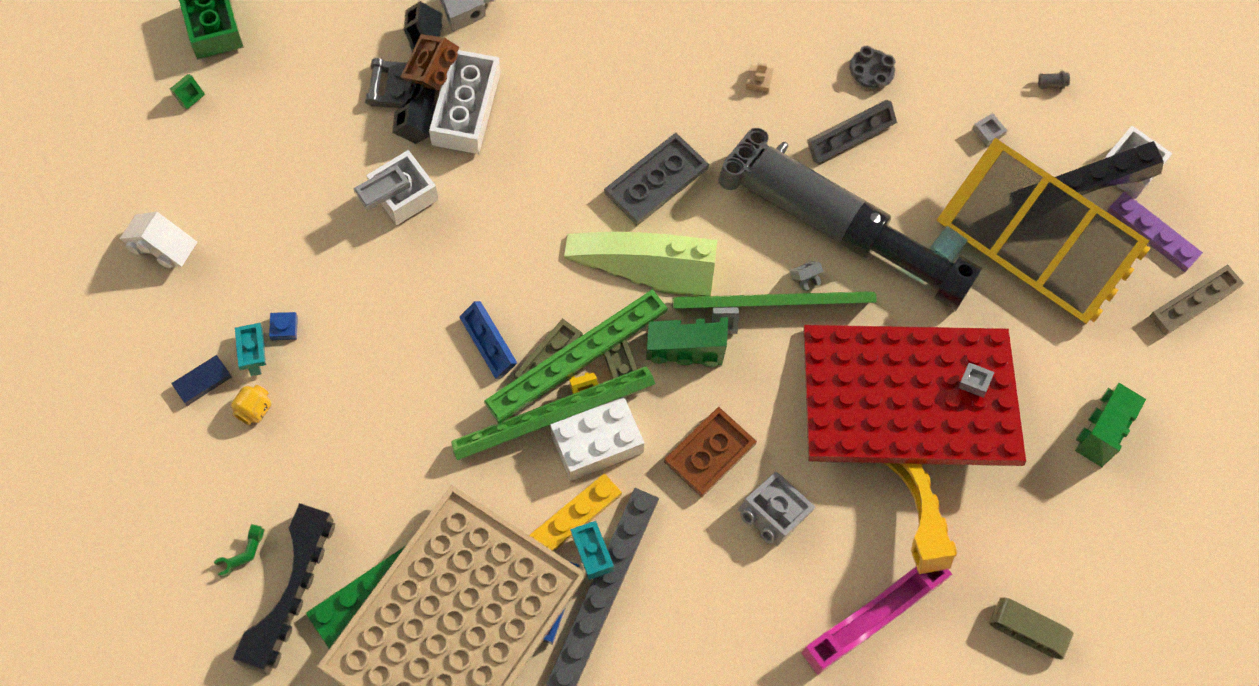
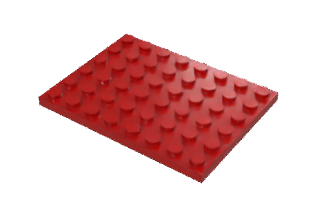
[803,325,1026,466]

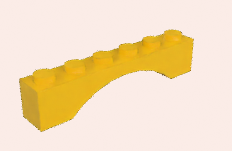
[883,463,957,574]

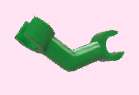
[214,524,265,577]

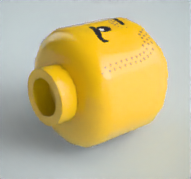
[231,385,271,425]

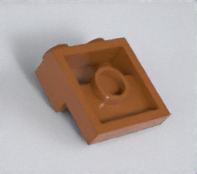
[401,34,460,91]

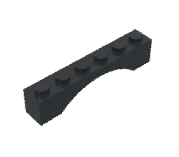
[392,1,442,144]
[1010,141,1164,225]
[233,503,335,675]

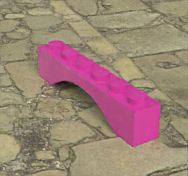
[801,566,952,675]

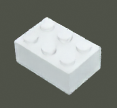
[550,397,645,481]

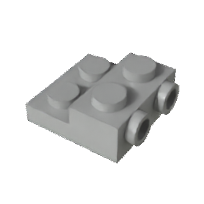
[738,471,815,547]

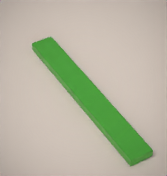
[484,289,668,424]
[672,291,876,308]
[451,366,655,460]

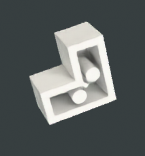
[120,212,197,268]

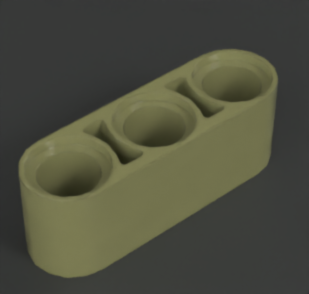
[989,597,1074,660]

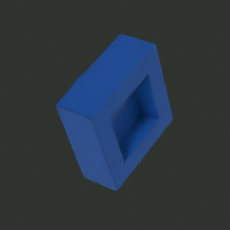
[269,312,298,340]

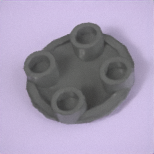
[849,46,895,89]

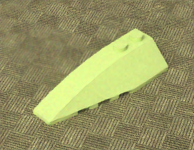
[564,232,717,296]

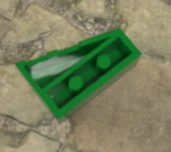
[646,317,728,367]
[1075,383,1146,467]

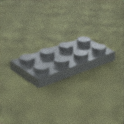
[604,132,709,226]

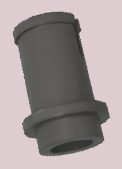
[1038,70,1070,89]

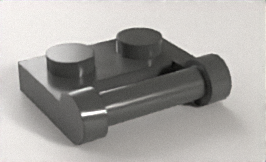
[365,58,412,108]

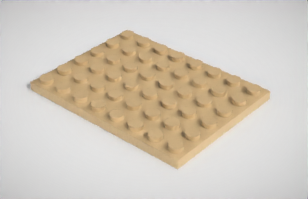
[317,484,587,686]

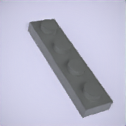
[807,100,897,163]

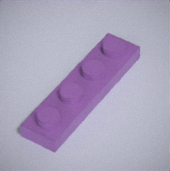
[1107,192,1203,272]

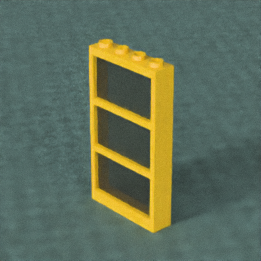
[936,138,1150,324]

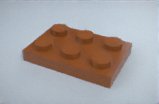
[664,406,757,498]

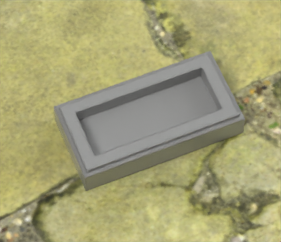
[353,164,411,211]

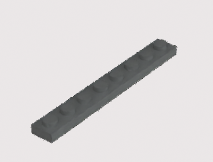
[546,488,659,686]

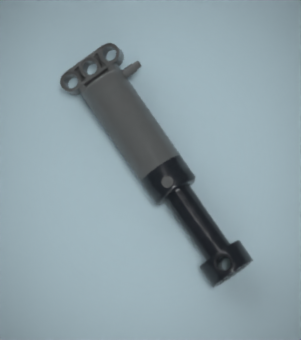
[718,128,982,311]

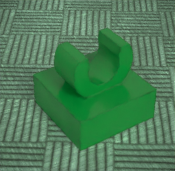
[170,74,205,109]

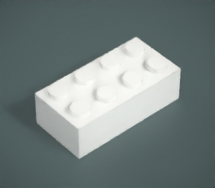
[429,50,500,154]

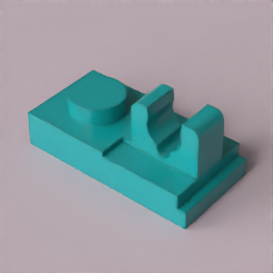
[235,322,266,376]
[570,521,614,580]

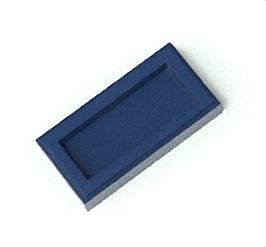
[171,355,232,406]

